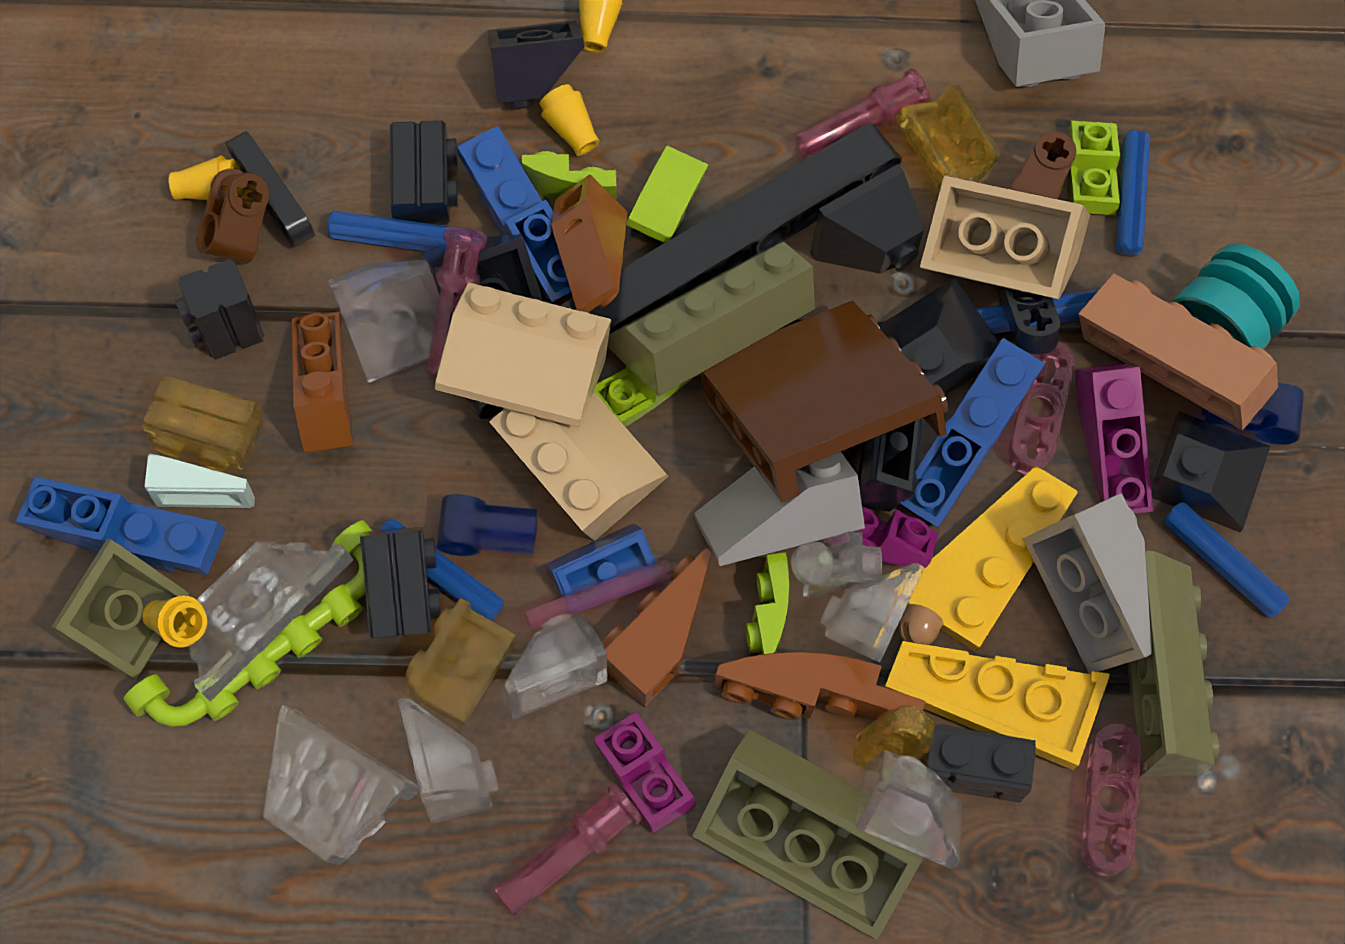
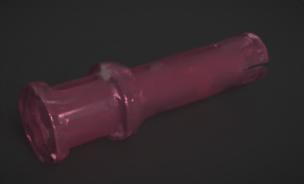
[795,69,930,159]
[426,227,488,375]
[494,783,643,916]

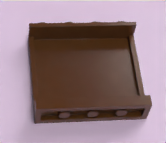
[699,300,948,503]

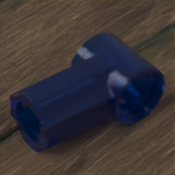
[1202,383,1304,445]
[436,494,538,556]

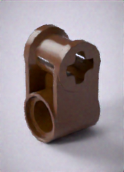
[1010,131,1077,200]
[196,168,269,264]

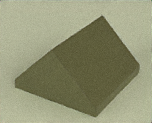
[51,539,189,680]

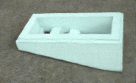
[145,454,255,508]

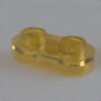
[853,706,935,774]

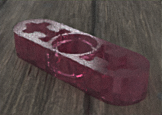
[1008,342,1075,474]
[1082,724,1141,876]

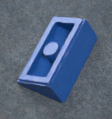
[546,524,660,615]

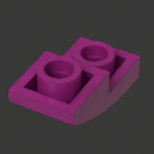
[826,507,939,568]
[593,712,696,833]

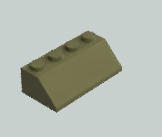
[607,242,815,396]
[1128,551,1219,777]
[692,729,935,940]

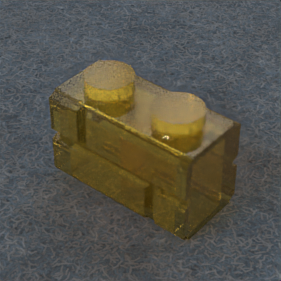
[143,375,264,471]

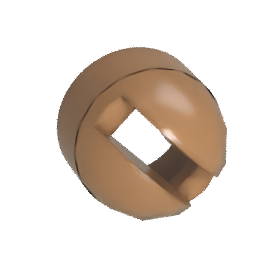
[899,604,943,645]

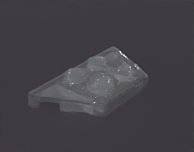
[189,541,354,702]
[263,705,420,865]

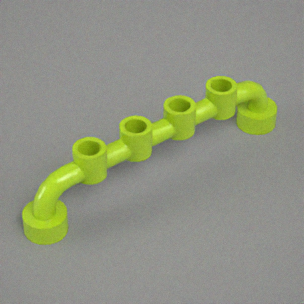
[123,520,372,727]

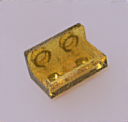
[895,85,1001,190]
[406,598,517,726]

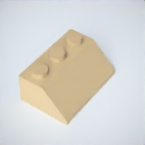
[920,176,1090,300]
[435,282,611,427]
[489,392,669,541]

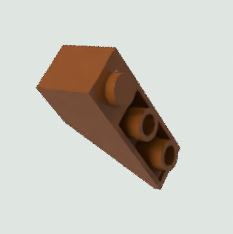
[551,174,628,313]
[291,312,353,452]
[601,548,712,707]

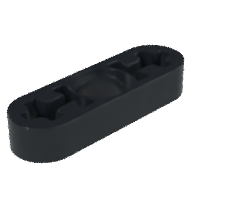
[225,131,315,248]
[996,286,1060,355]

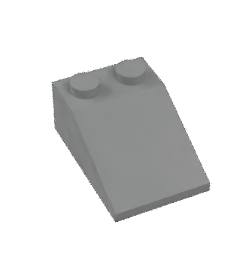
[975,0,1106,87]
[694,451,865,566]
[1023,493,1152,674]

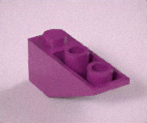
[1075,363,1153,514]

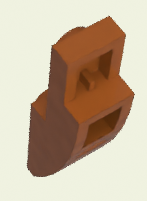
[713,652,926,734]

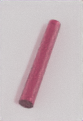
[524,559,671,630]

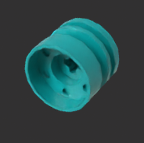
[1171,244,1300,350]

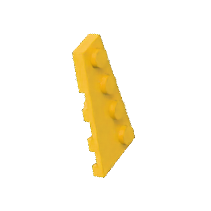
[891,466,1078,653]
[884,641,1110,770]

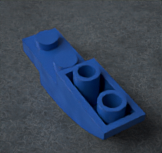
[457,126,572,304]
[900,338,1045,528]
[15,477,226,575]

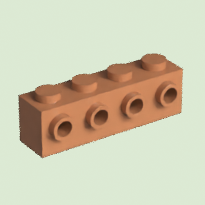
[1079,273,1278,430]

